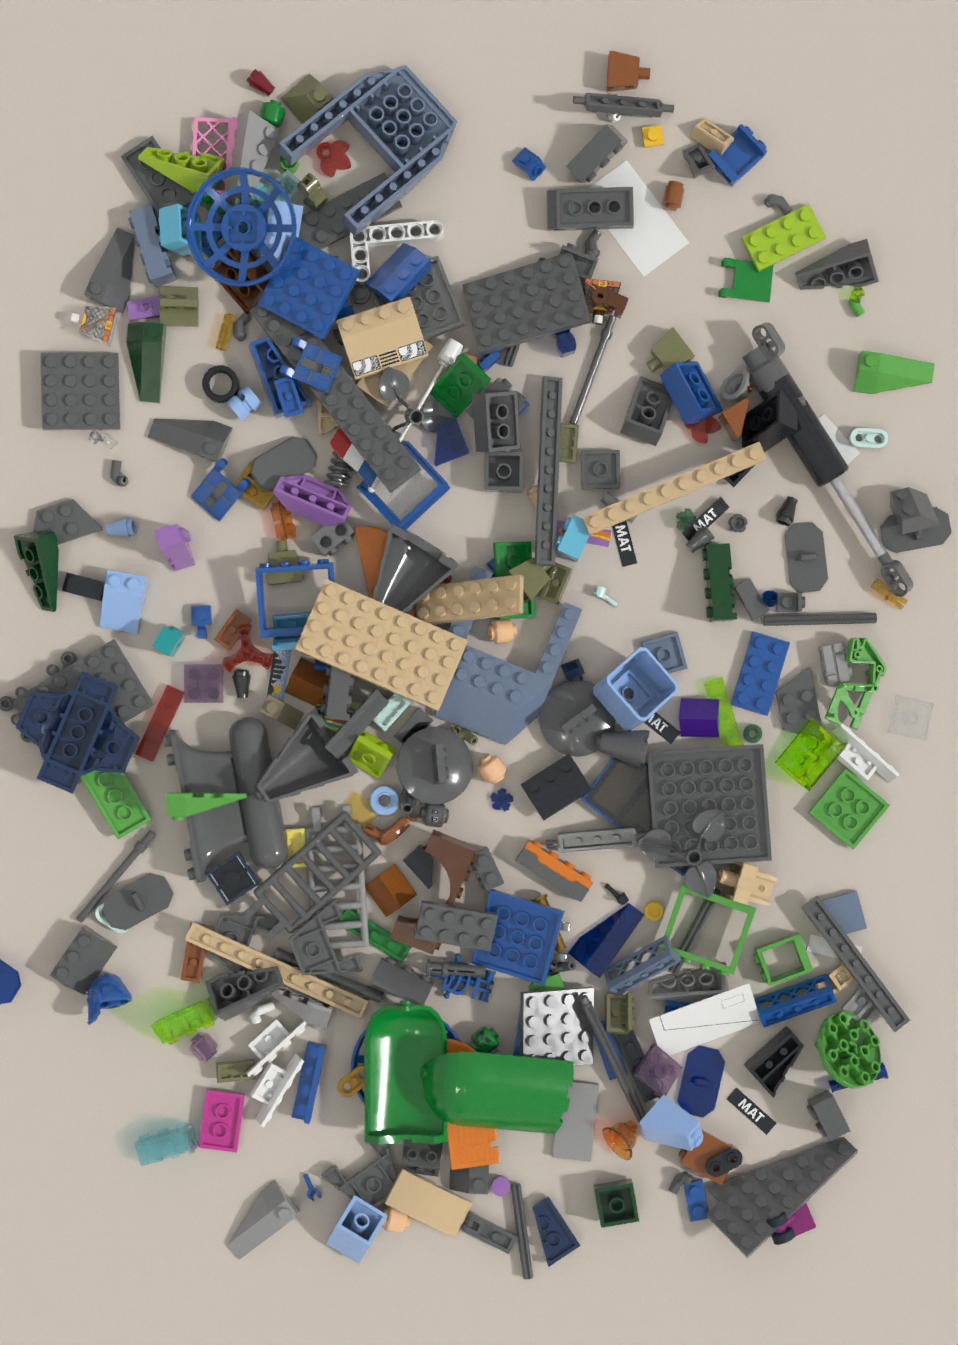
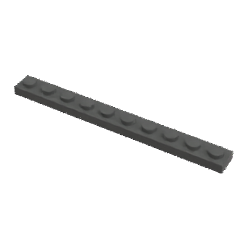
[534,376,563,566]

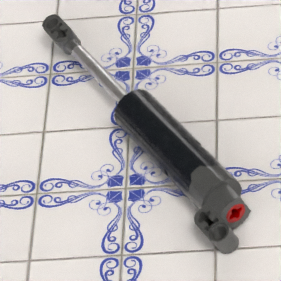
[742,322,913,597]

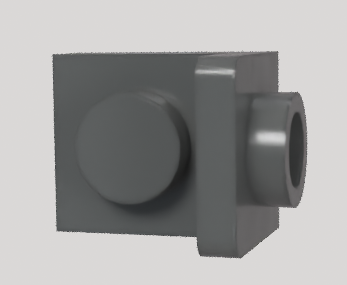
[776,592,805,612]

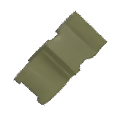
[297,173,328,211]

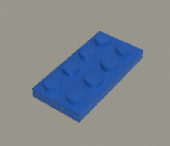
[730,631,790,716]

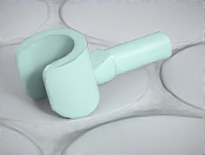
[594,586,618,607]

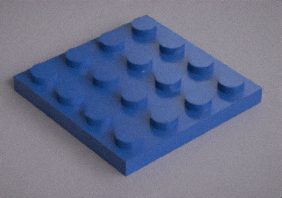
[257,237,361,340]
[471,889,565,986]

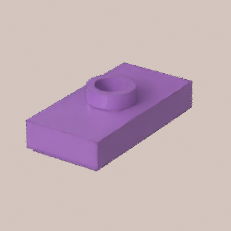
[126,296,160,321]

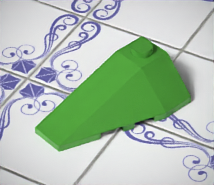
[166,792,248,820]

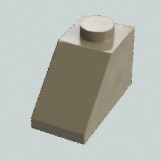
[260,694,304,730]

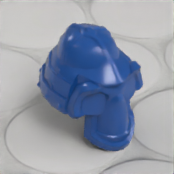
[86,973,132,1025]

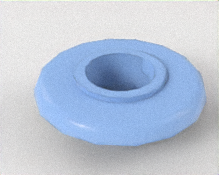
[369,785,400,816]

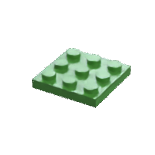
[808,768,890,850]

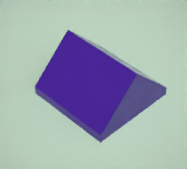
[679,698,720,737]

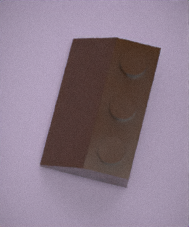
[213,248,270,315]

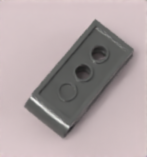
[547,187,634,231]

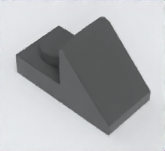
[682,143,715,179]

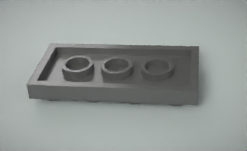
[121,135,193,215]
[414,900,498,951]

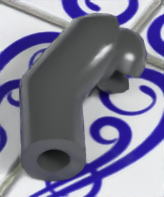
[110,460,129,487]
[549,960,576,974]
[668,1171,693,1194]

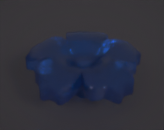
[490,788,513,811]

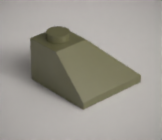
[281,74,333,124]

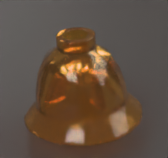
[602,1120,637,1160]

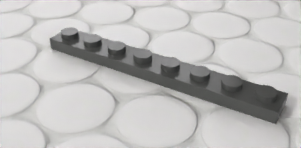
[801,896,910,1032]

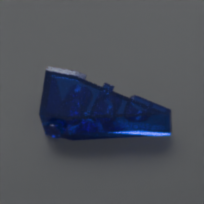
[568,903,644,978]

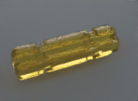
[216,313,235,351]

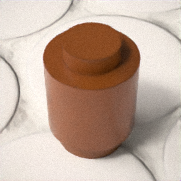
[662,181,684,211]

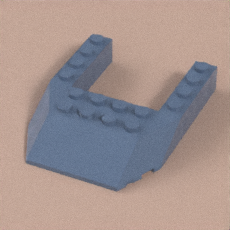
[278,65,457,236]
[434,566,582,745]

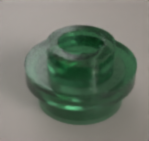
[743,724,762,743]

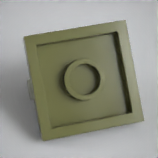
[159,287,199,327]

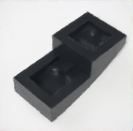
[62,572,105,601]

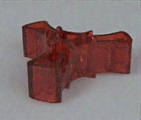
[222,624,274,673]

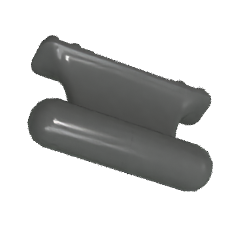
[163,717,288,883]

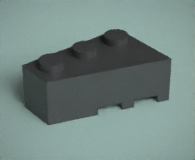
[566,124,628,183]

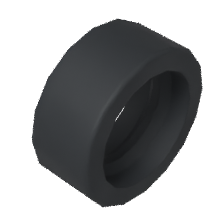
[202,365,240,403]

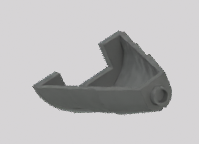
[373,524,459,613]
[254,708,359,803]

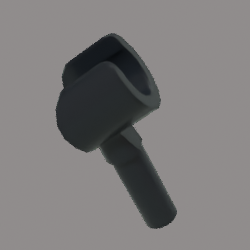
[604,883,629,905]

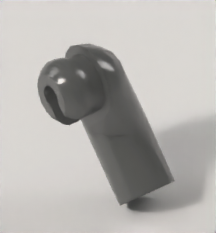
[764,194,792,215]
[585,229,602,258]
[233,312,251,341]

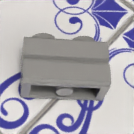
[818,643,852,685]

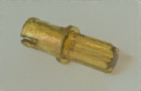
[871,579,908,610]

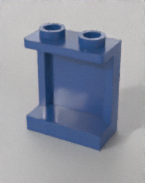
[708,124,767,187]

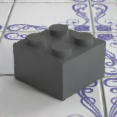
[484,452,524,493]
[807,1090,851,1141]

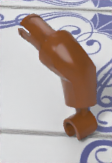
[364,814,418,845]

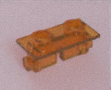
[270,501,296,541]

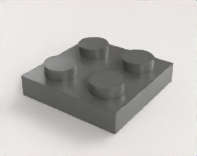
[581,450,620,490]

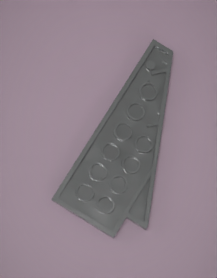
[706,1137,858,1258]

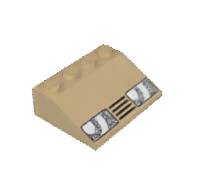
[336,297,429,380]

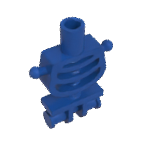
[430,953,496,1002]

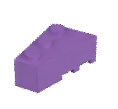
[154,524,195,571]

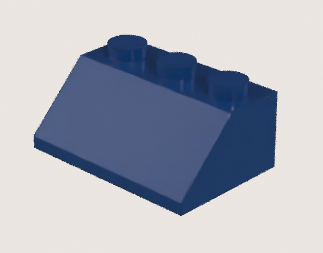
[365,243,432,304]
[660,362,723,424]

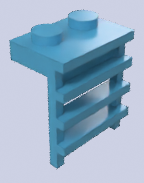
[272,612,311,651]

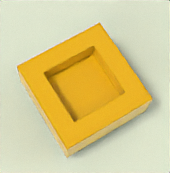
[642,125,664,148]

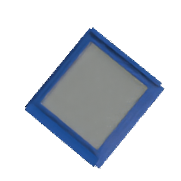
[356,441,451,531]

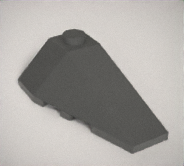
[84,228,135,313]
[795,239,879,290]
[148,419,233,462]
[205,967,284,1021]

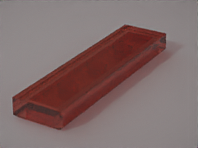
[135,684,186,762]

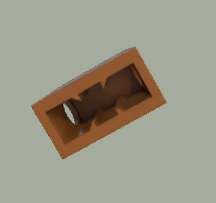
[606,51,650,92]

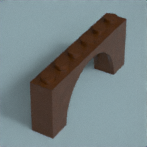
[390,829,478,955]

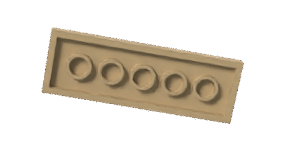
[416,574,524,625]

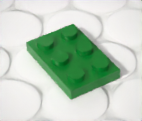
[430,353,491,418]

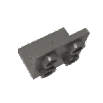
[400,1140,443,1177]

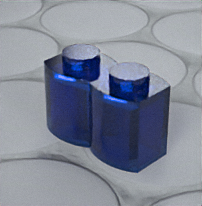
[552,329,576,358]

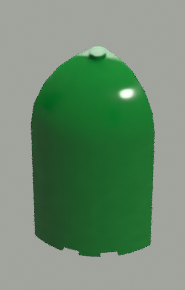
[364,1000,447,1145]
[420,1052,574,1134]

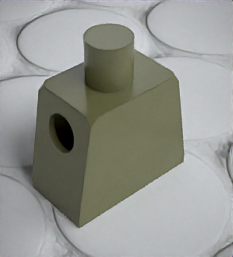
[646,327,695,372]
[267,540,305,585]
[503,557,551,603]

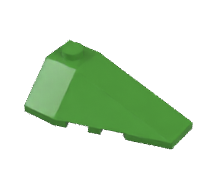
[853,350,934,394]

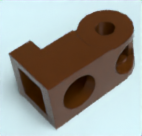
[592,287,629,319]

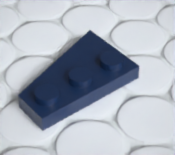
[532,1196,581,1267]

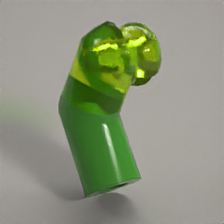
[848,287,865,317]

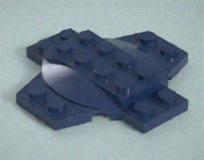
[16,671,140,794]

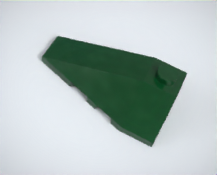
[14,530,59,612]

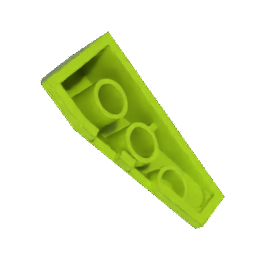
[138,147,225,196]

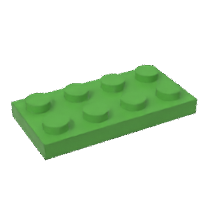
[81,770,151,839]

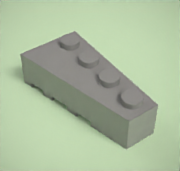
[226,110,280,200]

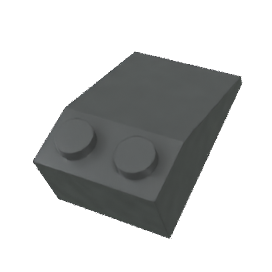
[620,376,672,446]

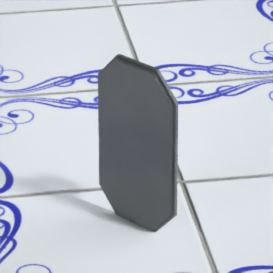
[250,437,317,491]
[880,507,952,553]
[785,522,828,593]
[102,873,174,930]

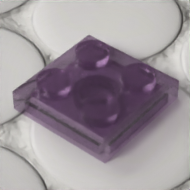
[184,664,224,703]
[632,1044,683,1099]

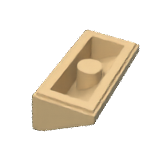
[690,118,734,156]

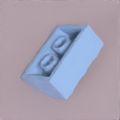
[256,200,304,261]

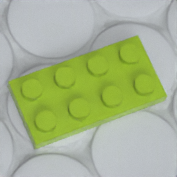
[741,204,826,272]

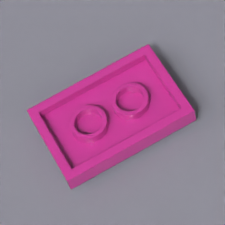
[199,1089,245,1153]

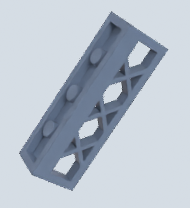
[603,935,681,994]

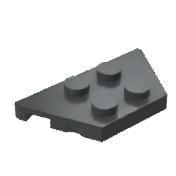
[33,499,103,545]
[776,668,825,741]

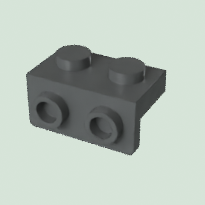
[559,243,599,279]

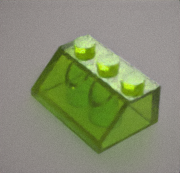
[775,718,846,791]
[151,997,218,1045]

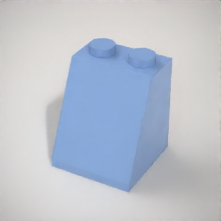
[639,1095,703,1151]
[326,1195,388,1264]

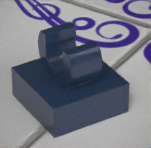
[561,659,585,681]

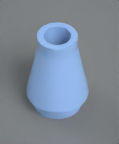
[106,518,136,537]

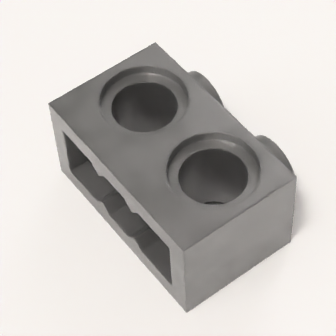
[310,520,355,557]

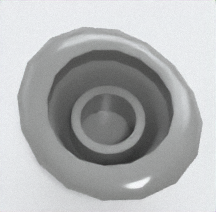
[720,370,753,401]

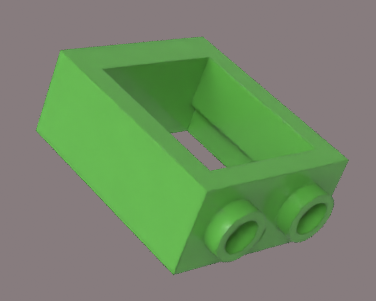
[753,932,813,986]

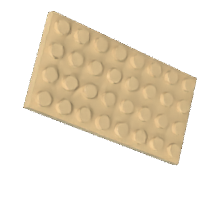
[295,579,468,712]

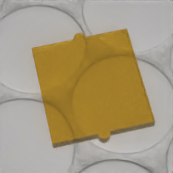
[342,792,377,831]

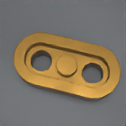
[337,1065,365,1097]

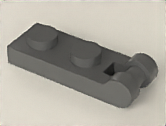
[461,1211,517,1254]

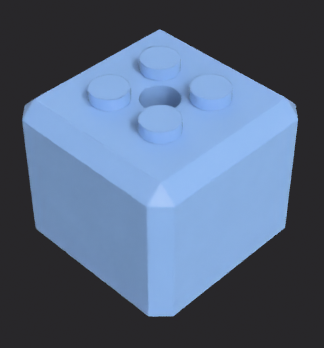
[593,647,678,731]

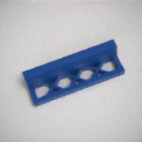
[754,974,837,1027]
[292,1041,327,1124]

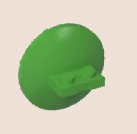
[814,1011,881,1089]

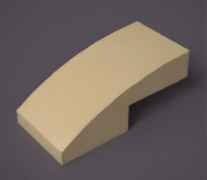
[815,964,854,993]

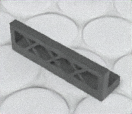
[324,689,389,759]

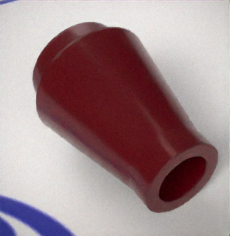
[246,69,276,96]

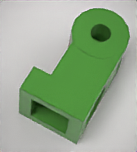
[528,972,565,991]

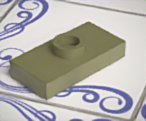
[559,423,579,464]
[216,1059,256,1083]

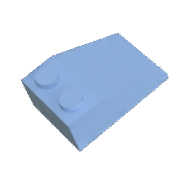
[100,569,149,634]

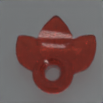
[316,140,351,178]
[684,417,721,444]

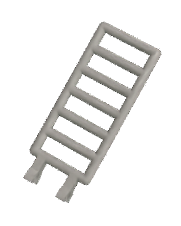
[305,805,369,949]

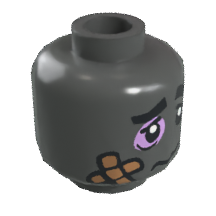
[419,803,449,828]

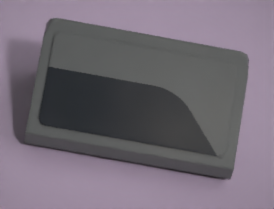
[394,707,433,744]

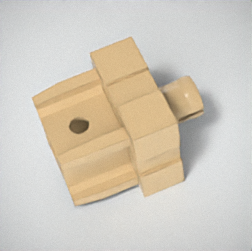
[717,862,777,906]

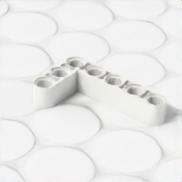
[350,220,444,285]

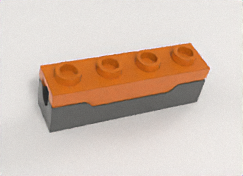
[516,840,593,902]

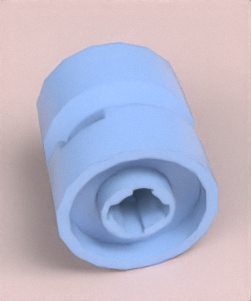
[226,385,263,421]

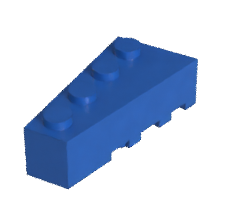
[249,337,312,419]

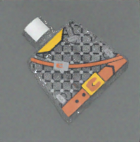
[71,306,119,347]

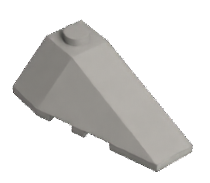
[270,987,334,1031]
[227,1180,300,1259]

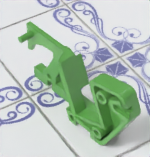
[825,638,886,730]

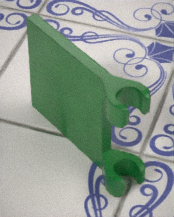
[718,258,773,303]

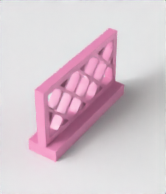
[190,117,239,198]

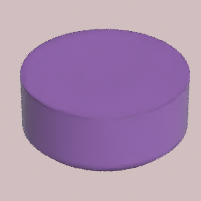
[491,1176,510,1196]

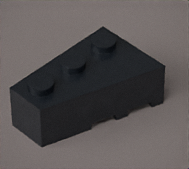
[743,1026,804,1098]

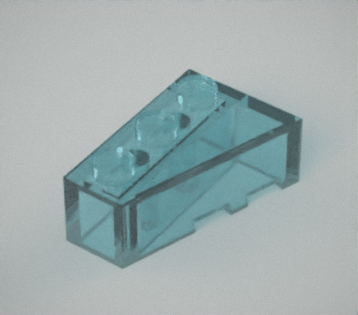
[134,1122,199,1166]

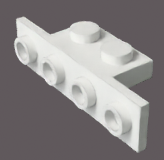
[832,723,899,783]
[246,1019,307,1077]
[250,1053,304,1127]

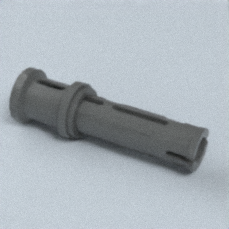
[426,959,485,978]

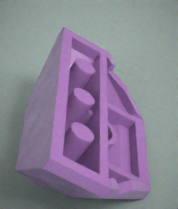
[273,475,352,526]

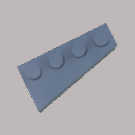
[128,204,177,287]

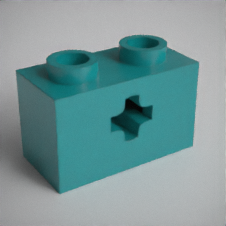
[152,625,185,657]

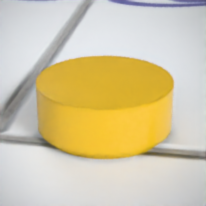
[644,901,664,921]

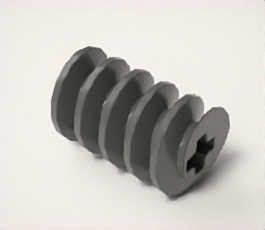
[324,451,353,489]

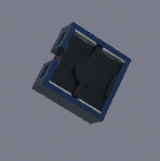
[206,852,260,905]

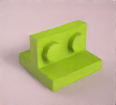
[348,730,396,779]

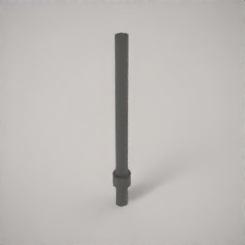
[569,315,616,425]
[76,830,156,923]

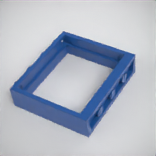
[255,559,335,638]

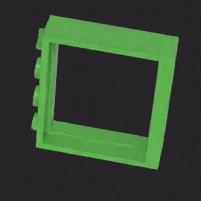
[660,882,756,976]

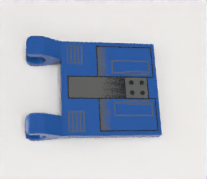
[280,337,343,393]
[191,458,251,521]

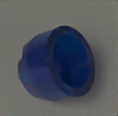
[762,590,778,607]

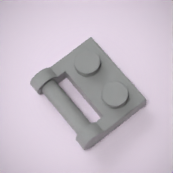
[841,987,880,1031]

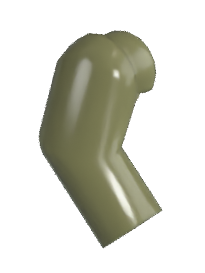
[451,725,478,745]

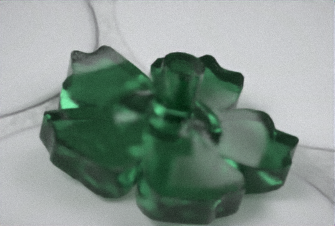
[676,508,696,531]

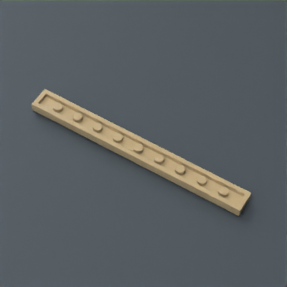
[582,442,767,536]
[185,922,369,1019]

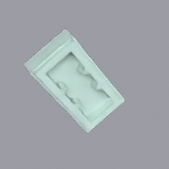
[373,693,411,731]

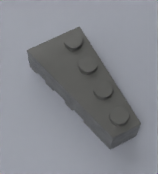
[320,664,354,721]

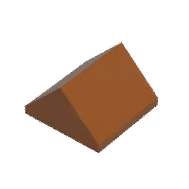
[718,399,750,441]
[285,658,328,706]
[365,864,417,917]

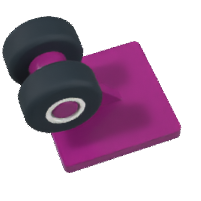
[766,1203,816,1245]

